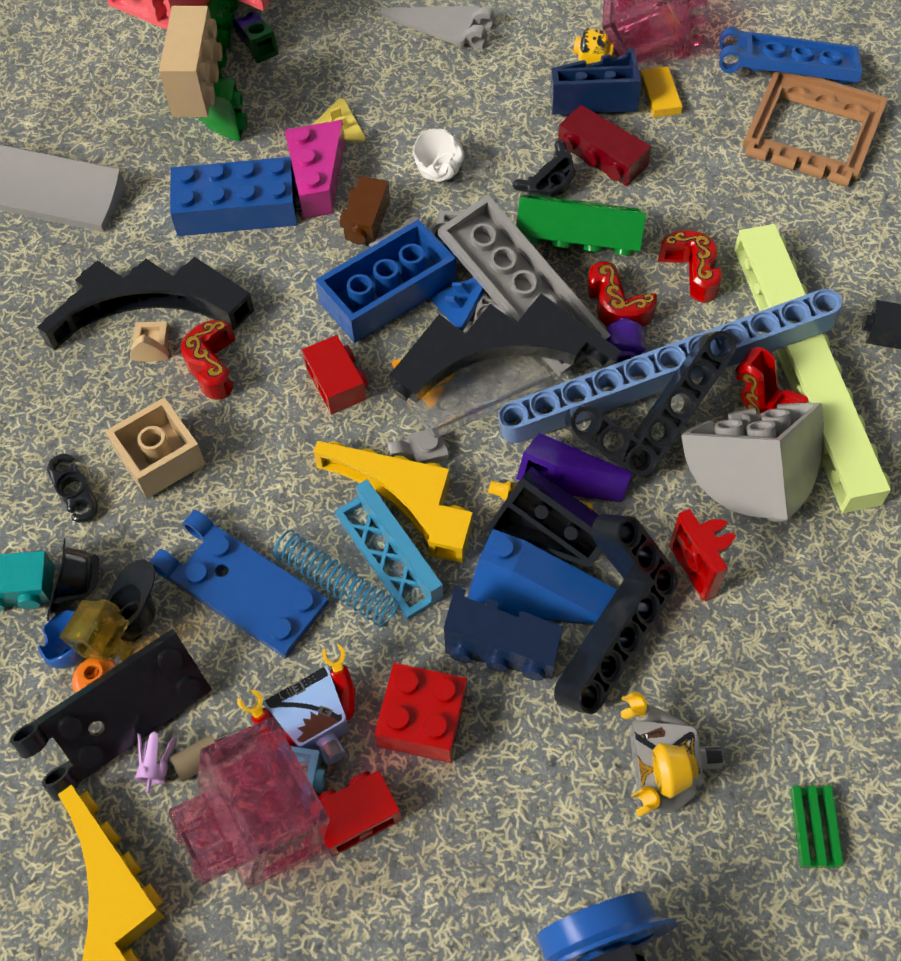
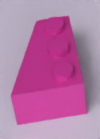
[285,120,345,219]

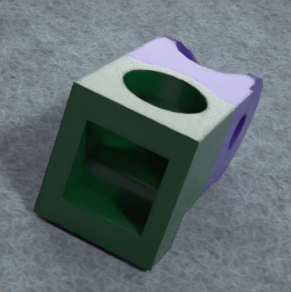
[233,11,279,64]

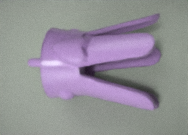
[134,732,177,793]

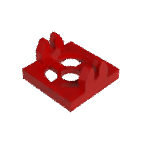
[669,508,736,602]

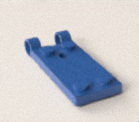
[719,27,862,84]
[149,510,329,659]

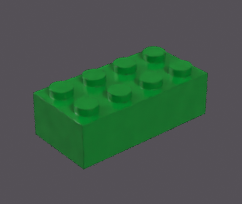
[516,194,646,256]

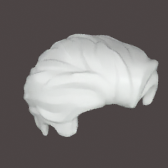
[413,128,464,182]

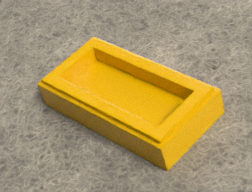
[640,66,682,118]

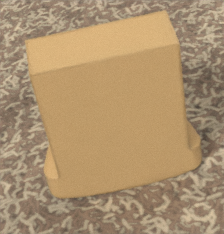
[130,321,169,361]

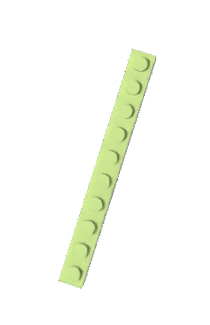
[734,224,891,513]

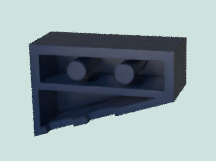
[550,48,641,116]
[444,586,563,681]

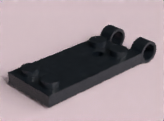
[10,629,212,801]

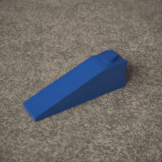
[467,529,617,625]

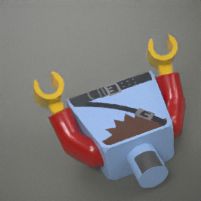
[237,643,356,765]

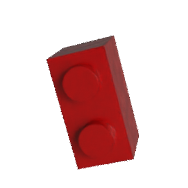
[301,335,369,415]
[308,770,402,857]

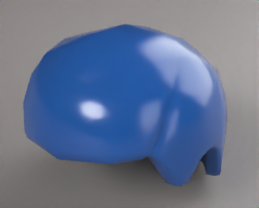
[38,610,94,669]

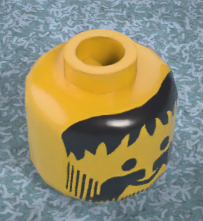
[573,28,616,64]

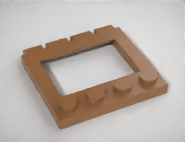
[743,71,888,187]

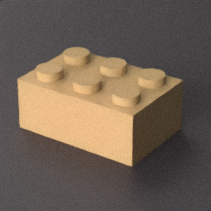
[159,6,222,117]

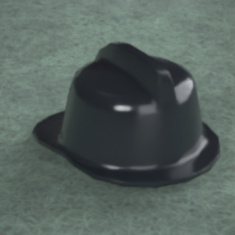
[47,538,100,622]
[94,559,156,642]

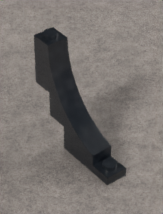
[389,293,622,404]

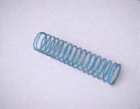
[273,529,399,628]

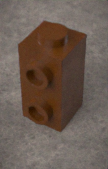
[340,176,390,245]

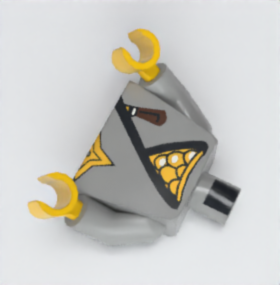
[621,692,723,817]

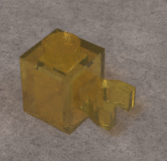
[59,599,135,661]

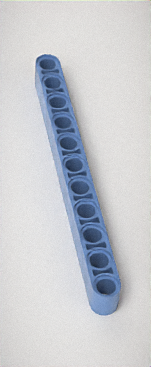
[498,289,842,443]

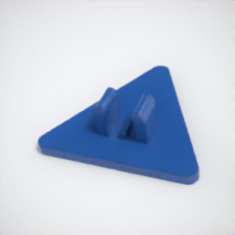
[431,277,485,331]

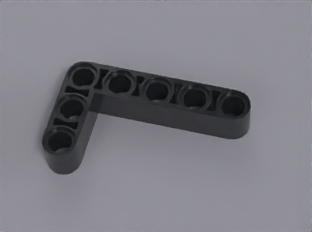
[565,331,737,476]
[554,514,678,714]

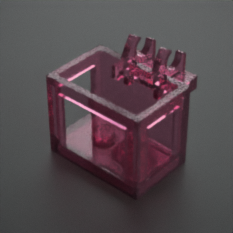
[602,0,707,63]
[169,716,330,890]

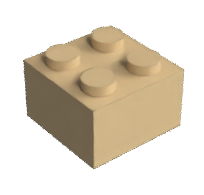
[105,397,206,499]

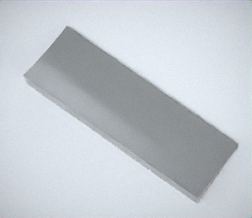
[0,145,126,232]
[438,194,611,377]

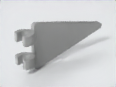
[380,6,494,50]

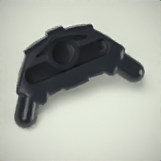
[512,139,576,198]

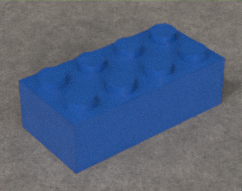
[170,157,297,236]
[315,219,456,344]

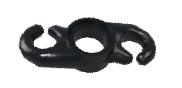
[47,454,98,523]

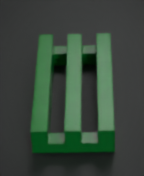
[790,786,843,868]

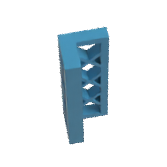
[334,479,444,620]

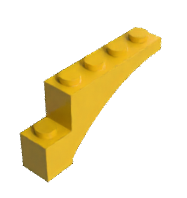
[313,441,473,563]
[58,785,165,961]

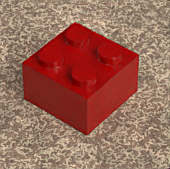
[375,662,467,763]

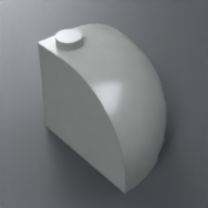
[682,403,824,522]

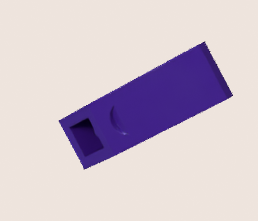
[516,433,633,502]

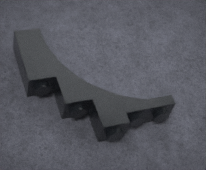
[37,257,254,351]

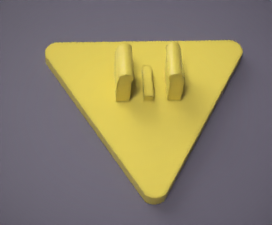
[312,98,365,142]

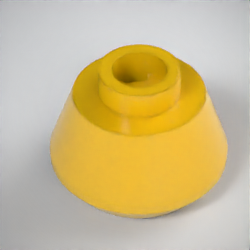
[652,743,699,798]

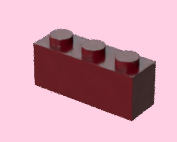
[558,105,651,186]

